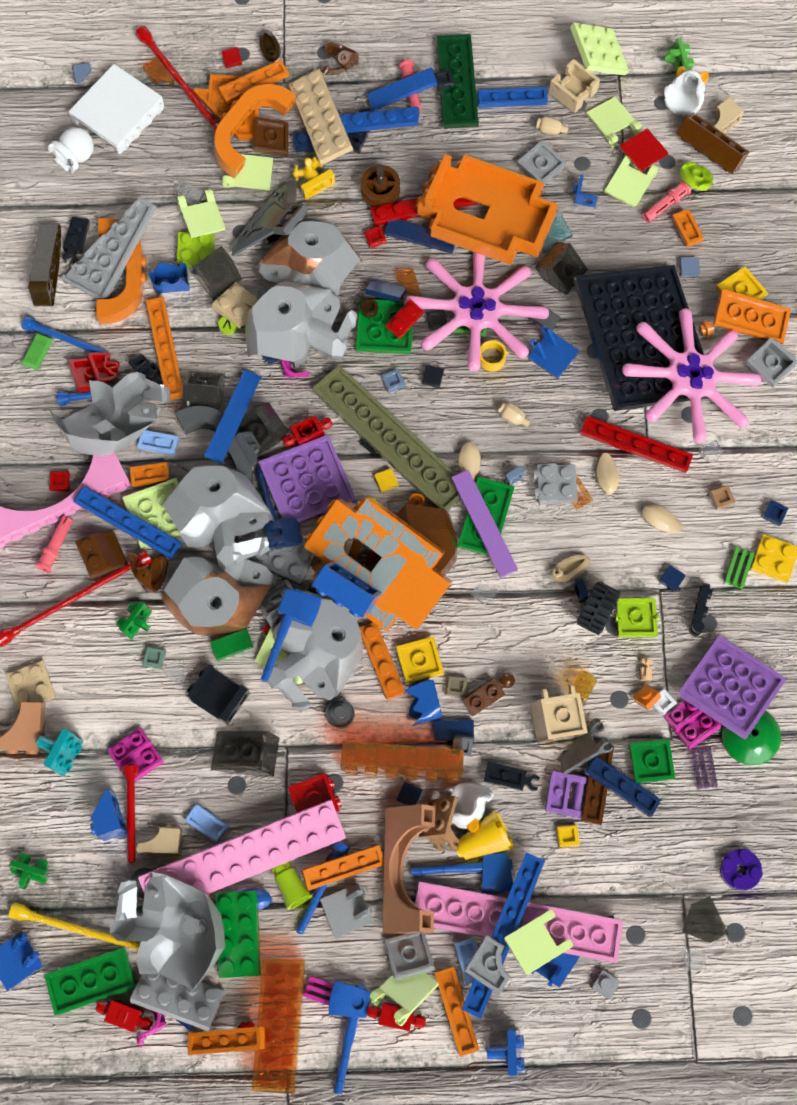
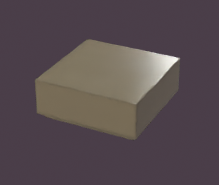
[445,675,468,698]

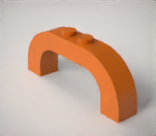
[214,84,297,179]
[96,218,147,324]

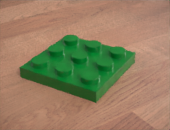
[356,299,413,354]

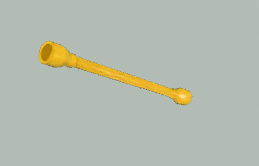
[9,902,140,951]

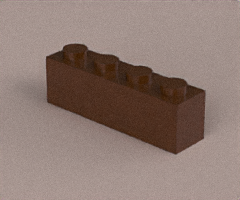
[676,112,750,174]

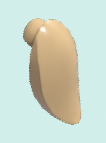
[458,442,480,480]
[597,453,619,495]
[642,505,683,533]
[551,555,590,582]

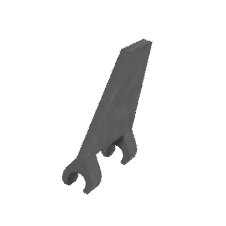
[559,718,613,774]

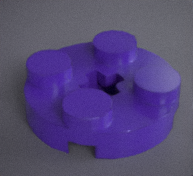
[720,849,763,891]

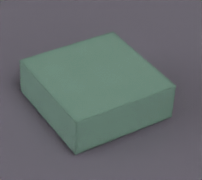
[142,646,167,670]

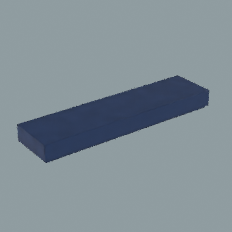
[384,219,455,254]
[583,756,661,817]

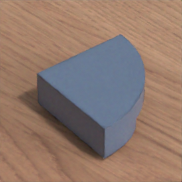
[73,63,91,84]

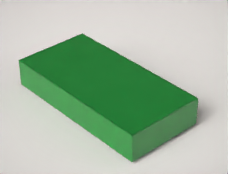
[210,629,254,661]

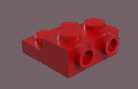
[288,773,342,814]

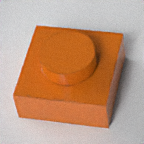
[632,684,661,710]

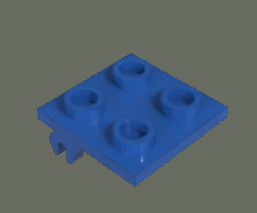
[528,325,580,379]
[0,932,43,991]
[531,953,580,988]

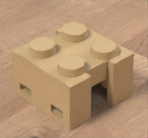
[549,59,600,113]

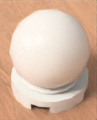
[48,127,94,174]

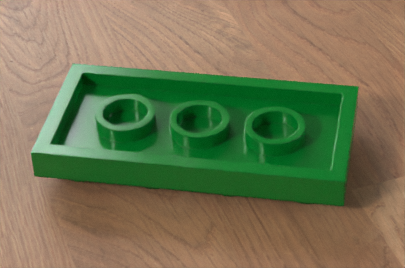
[457,477,515,557]
[215,890,261,978]
[44,947,136,1016]

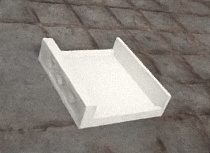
[69,64,164,155]

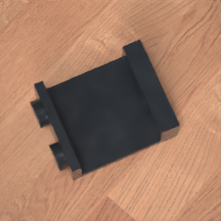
[187,664,250,726]

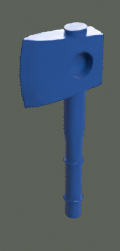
[260,589,321,682]
[411,853,513,893]
[328,981,371,1094]

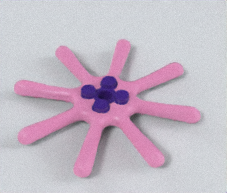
[404,252,549,371]
[622,308,762,443]

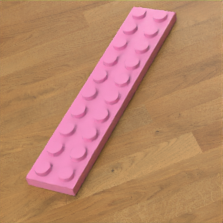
[138,799,346,894]
[415,882,623,963]

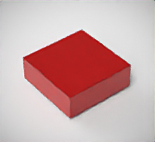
[221,47,243,69]
[364,226,387,249]
[49,471,70,492]

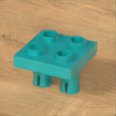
[36,729,83,777]

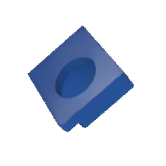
[573,174,598,208]

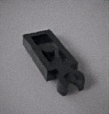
[62,217,90,264]
[483,762,540,791]

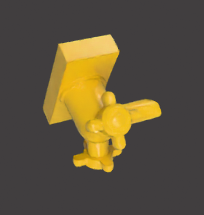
[293,157,335,200]

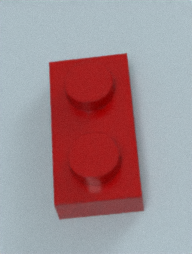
[386,299,425,339]

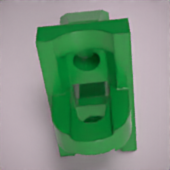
[116,601,152,640]
[9,853,49,889]

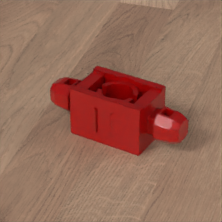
[282,415,333,447]
[95,1000,154,1032]
[367,1002,426,1031]

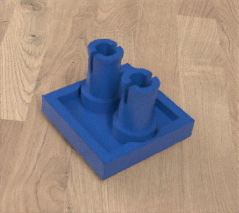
[487,1030,525,1076]

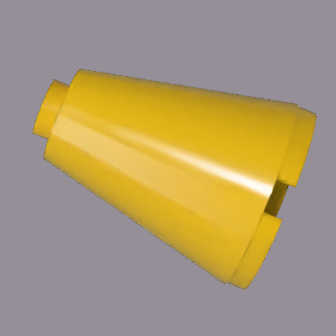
[456,810,514,860]

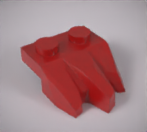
[68,352,120,392]

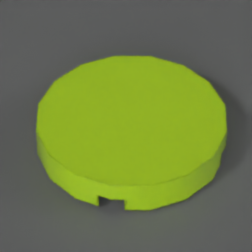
[679,162,713,191]

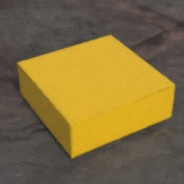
[374,468,399,493]
[556,824,580,848]

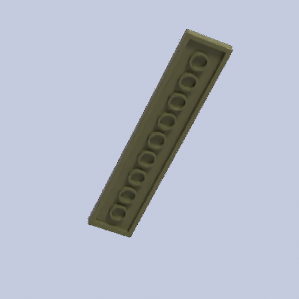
[312,365,461,512]

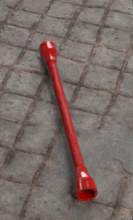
[135,26,219,136]
[0,549,152,647]

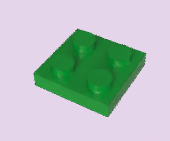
[629,739,676,784]

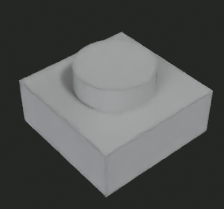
[591,970,620,1000]

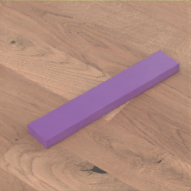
[451,470,518,579]

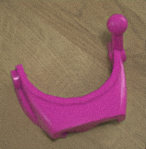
[281,360,310,378]
[130,1003,166,1046]

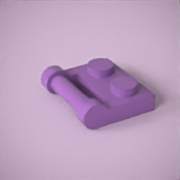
[545,771,587,818]

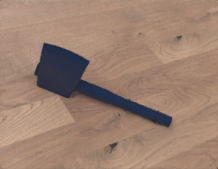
[256,467,303,549]

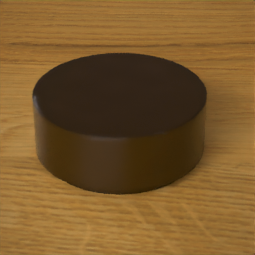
[360,299,378,318]

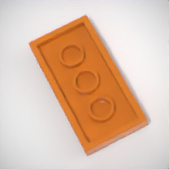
[713,289,791,345]

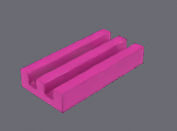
[303,976,334,1006]

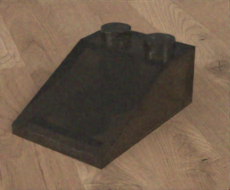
[211,731,280,777]

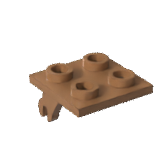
[418,796,459,851]

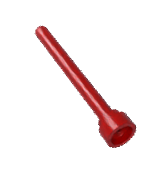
[122,765,139,864]

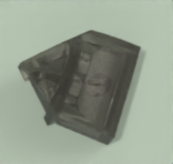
[682,896,729,943]

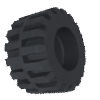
[577,581,620,635]

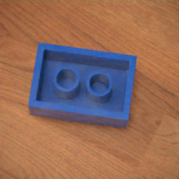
[312,562,382,618]

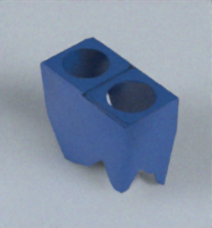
[149,263,190,294]
[404,680,442,726]

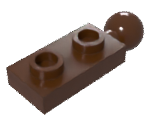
[461,673,515,716]

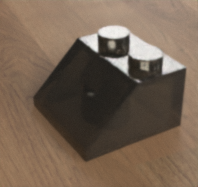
[535,242,588,295]
[191,245,242,300]
[182,371,226,409]
[238,403,289,456]

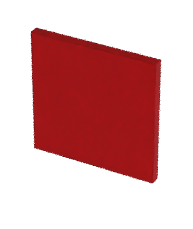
[619,128,669,172]

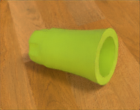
[272,861,312,910]

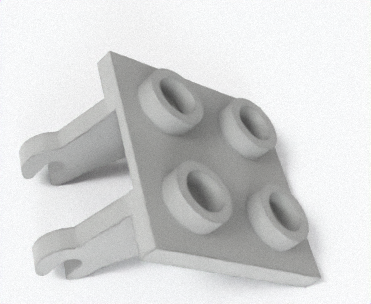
[320,883,376,938]

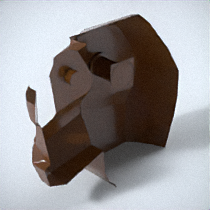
[348,504,458,575]

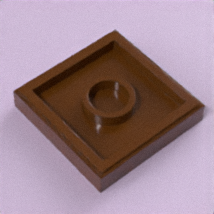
[253,117,288,157]

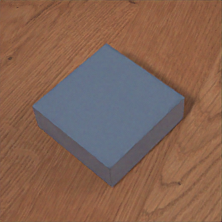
[680,257,700,276]
[381,369,405,393]
[504,466,525,485]

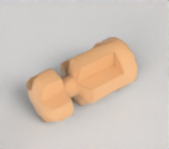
[640,658,653,682]

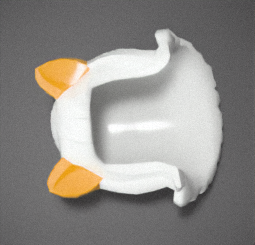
[664,66,709,117]
[446,782,494,833]

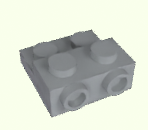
[745,337,797,388]
[534,463,578,505]
[259,579,294,628]

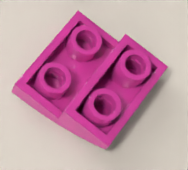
[663,700,721,749]
[107,727,164,782]

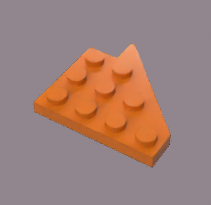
[194,74,260,141]

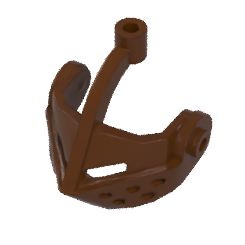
[321,42,359,75]
[128,552,168,593]

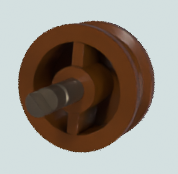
[361,165,400,207]

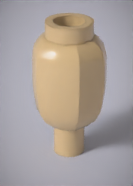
[536,117,569,135]
[498,402,531,427]

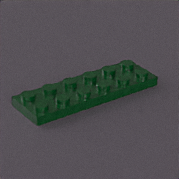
[437,34,479,129]

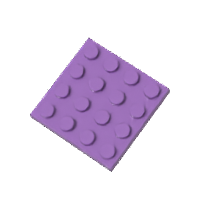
[258,435,357,525]
[677,635,787,740]

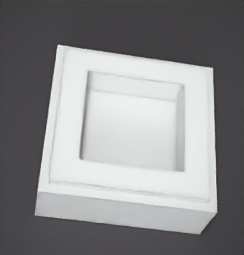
[652,688,677,717]

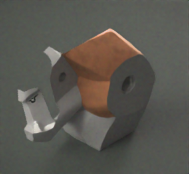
[257,221,363,300]
[163,535,277,635]

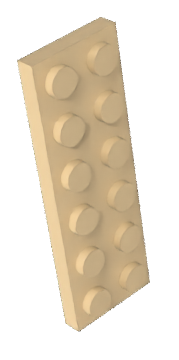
[289,69,354,165]

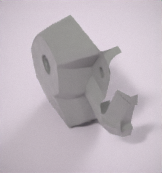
[245,281,357,369]
[50,372,170,456]
[162,466,274,569]
[267,590,363,713]
[110,872,225,994]

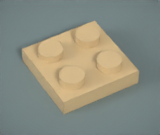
[212,282,257,329]
[6,661,57,712]

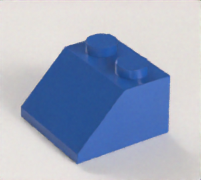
[90,789,127,842]

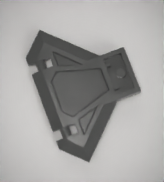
[231,178,308,256]

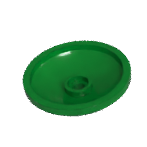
[721,710,781,765]

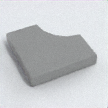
[464,935,511,995]

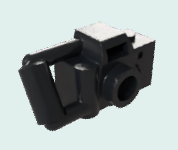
[128,354,163,385]

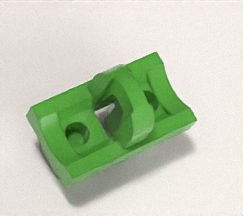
[664,38,694,73]

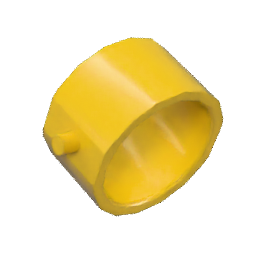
[480,340,509,372]

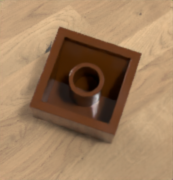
[75,532,128,581]

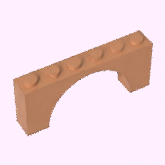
[0,701,46,754]
[383,804,435,934]

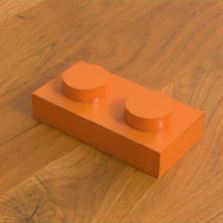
[672,209,704,247]
[130,462,170,487]

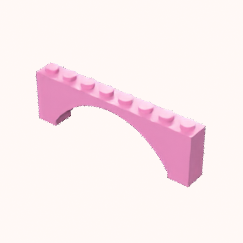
[0,453,131,548]

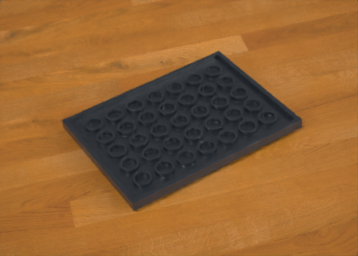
[573,265,709,411]

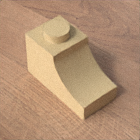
[714,97,744,133]
[137,825,183,856]

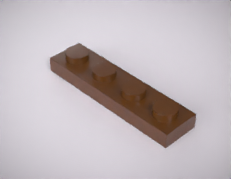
[581,742,614,826]

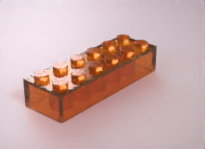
[340,741,464,783]
[252,958,306,1094]

